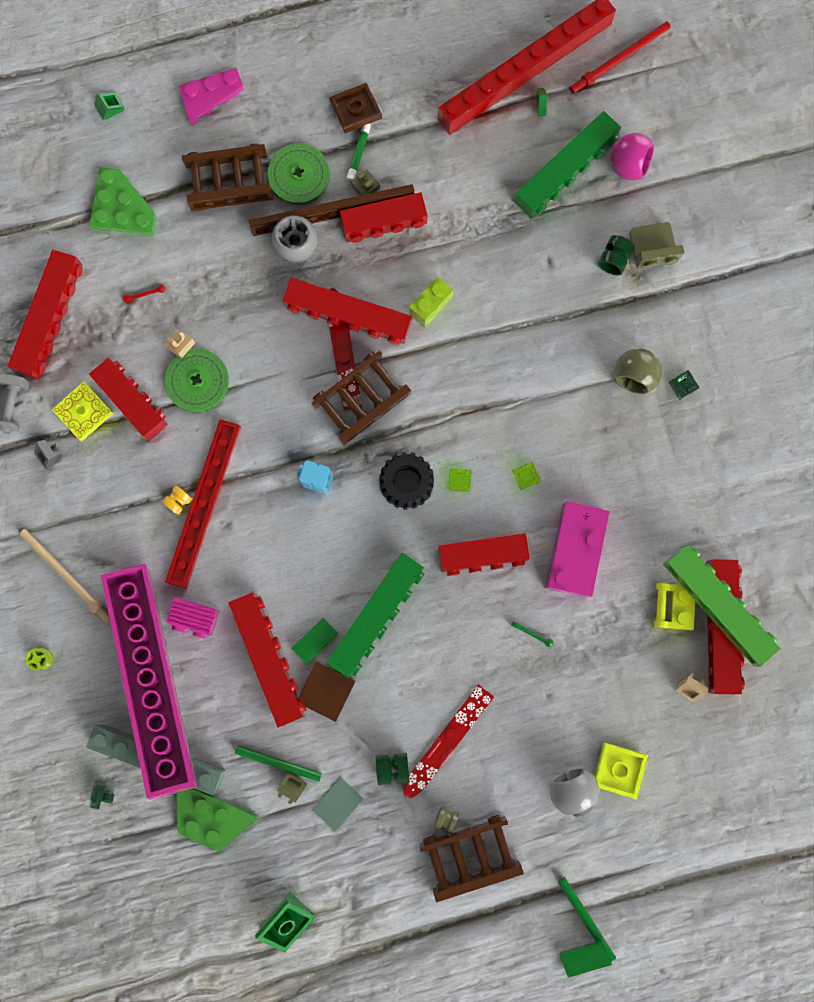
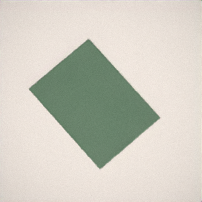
[312,778,363,831]

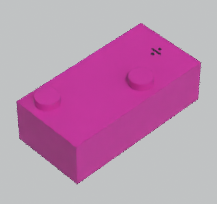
[545,501,610,598]

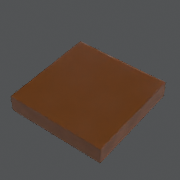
[329,83,383,133]
[298,662,356,722]

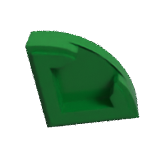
[537,88,548,116]

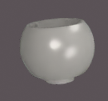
[271,215,318,263]
[550,768,600,817]

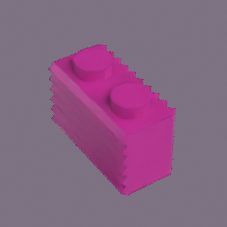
[167,598,220,638]

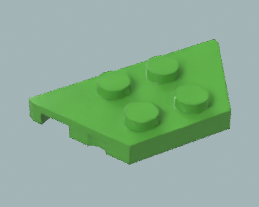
[177,788,258,852]

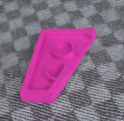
[179,68,244,126]

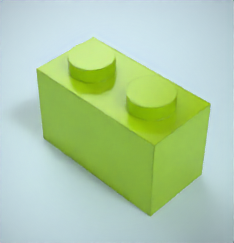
[409,276,454,328]

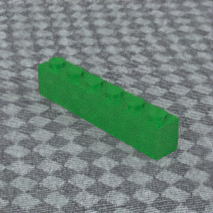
[514,111,621,218]
[326,553,425,678]

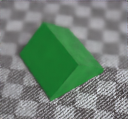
[255,892,316,953]

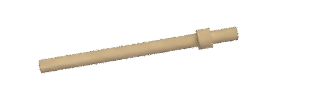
[19,529,111,626]

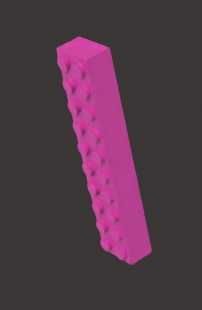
[101,564,197,800]

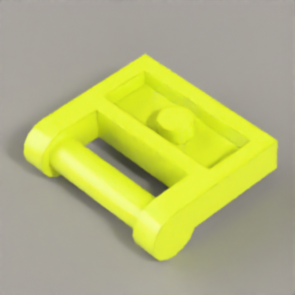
[654,583,695,631]

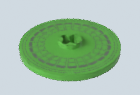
[268,144,330,204]
[165,349,229,412]

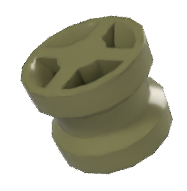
[434,806,459,835]

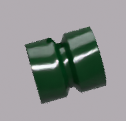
[597,235,635,276]
[375,753,410,786]

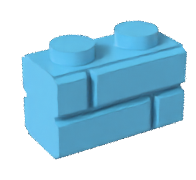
[297,460,333,495]

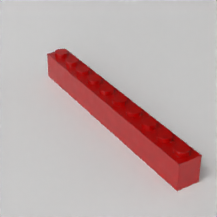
[438,0,616,135]

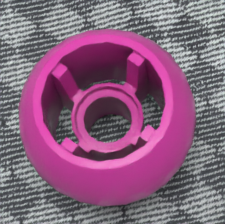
[610,133,654,181]

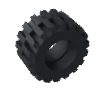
[379,452,434,510]

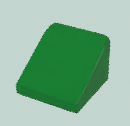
[94,92,125,120]

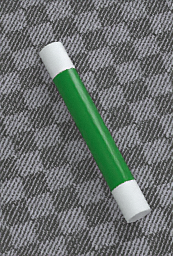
[346,124,371,182]

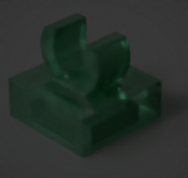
[669,370,700,400]
[89,780,115,809]

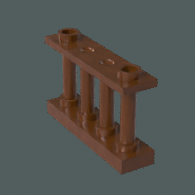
[181,143,273,211]
[311,350,411,446]
[419,814,524,903]

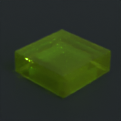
[512,462,541,490]
[448,468,471,492]

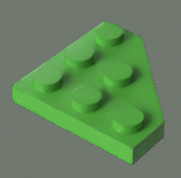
[90,167,156,236]

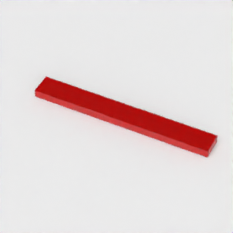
[165,419,241,589]

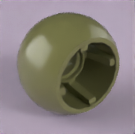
[614,348,662,394]

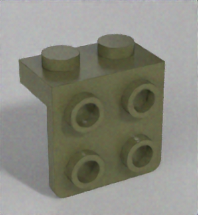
[629,222,684,269]

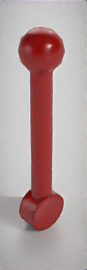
[123,285,166,304]

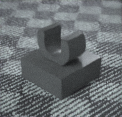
[34,439,63,469]

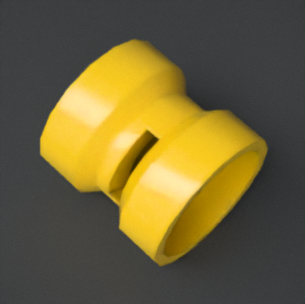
[162,485,192,515]

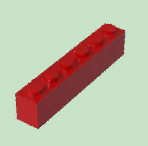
[7,249,83,380]
[282,277,412,345]
[706,559,745,695]
[228,592,307,728]

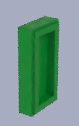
[291,618,339,665]
[560,939,612,978]

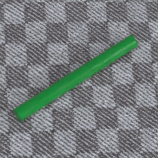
[235,745,322,782]
[557,877,616,961]

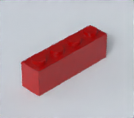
[340,192,428,243]
[89,357,168,441]
[438,533,530,576]

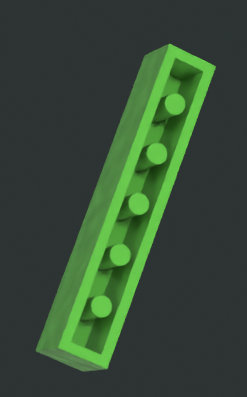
[663,545,781,667]

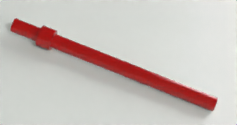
[569,21,670,94]

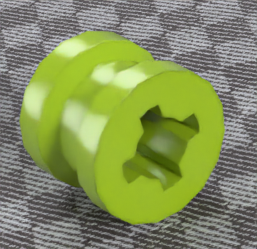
[25,648,53,671]

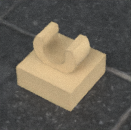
[164,329,195,358]
[675,672,708,703]

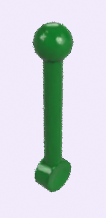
[511,622,553,647]

